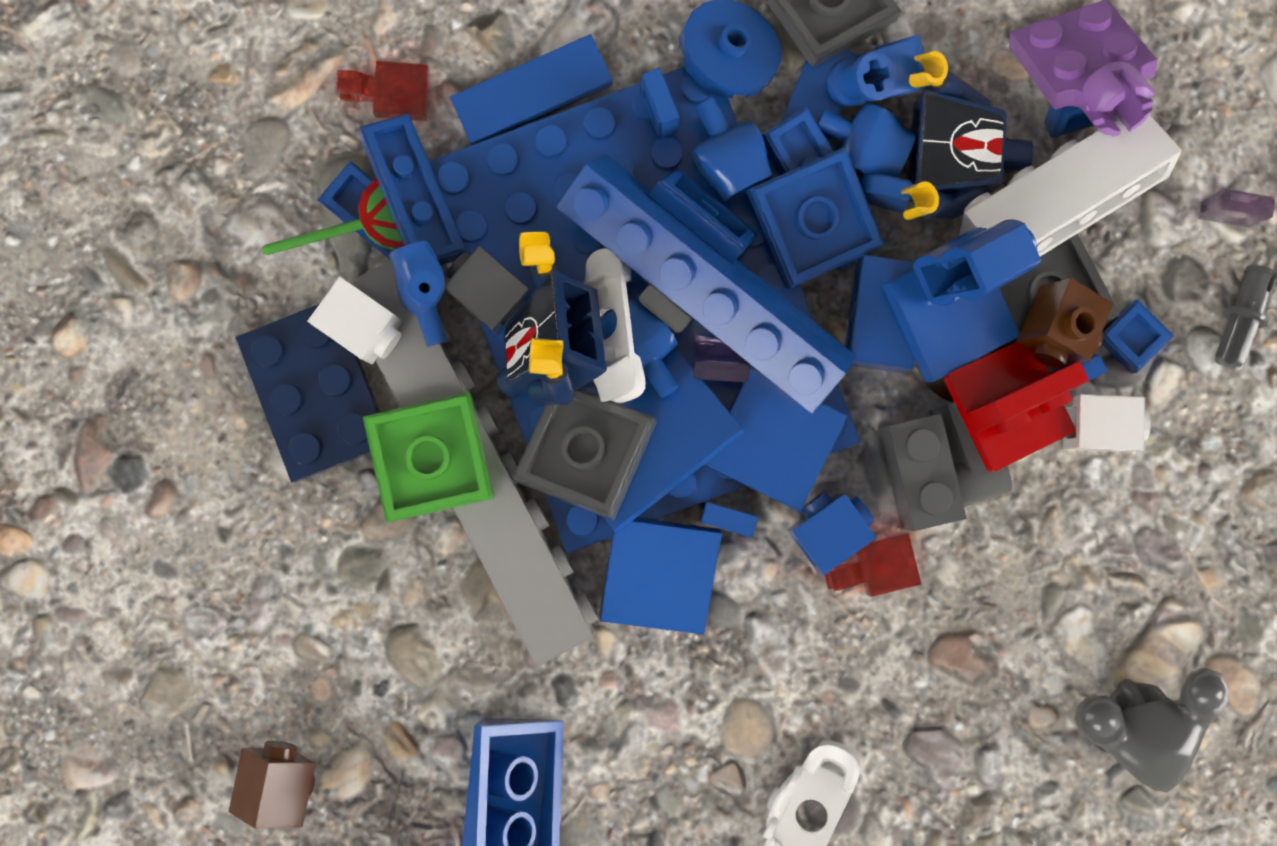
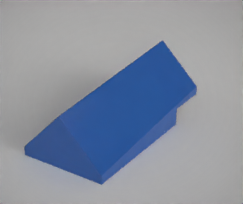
[462,718,564,846]

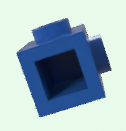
[787,491,877,575]

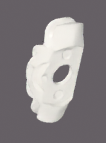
[584,248,646,403]
[762,740,862,846]

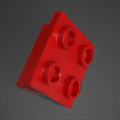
[944,342,1089,472]

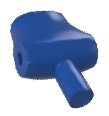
[692,98,773,202]
[817,103,916,178]
[389,240,448,347]
[601,297,679,398]

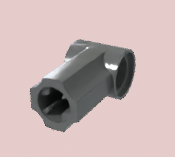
[929,402,1012,507]

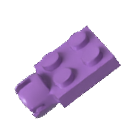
[1009,0,1158,136]

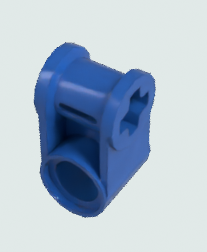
[827,34,928,107]

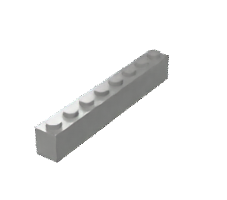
[349,260,599,667]

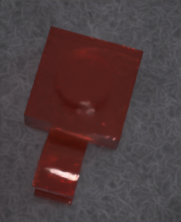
[335,61,430,121]
[824,533,922,597]

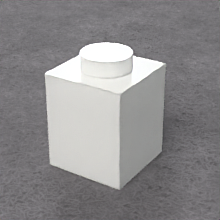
[307,276,403,364]
[1062,395,1151,452]

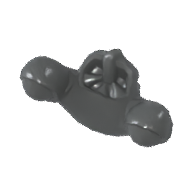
[1075,668,1229,792]

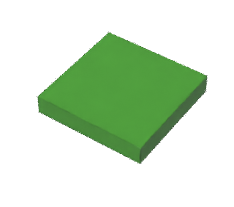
[363,392,495,523]

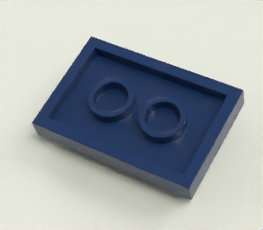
[235,304,380,483]

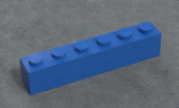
[556,155,856,413]

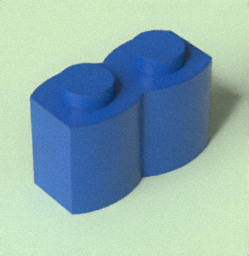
[913,219,1041,306]

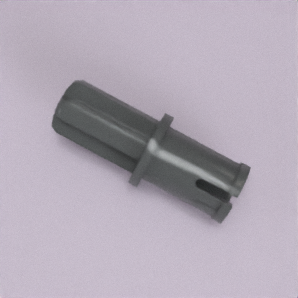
[1215,265,1277,370]

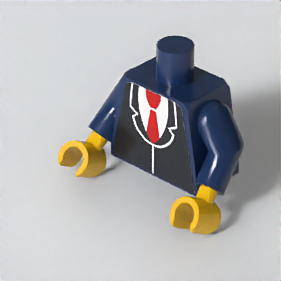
[901,51,1033,220]
[496,232,607,405]

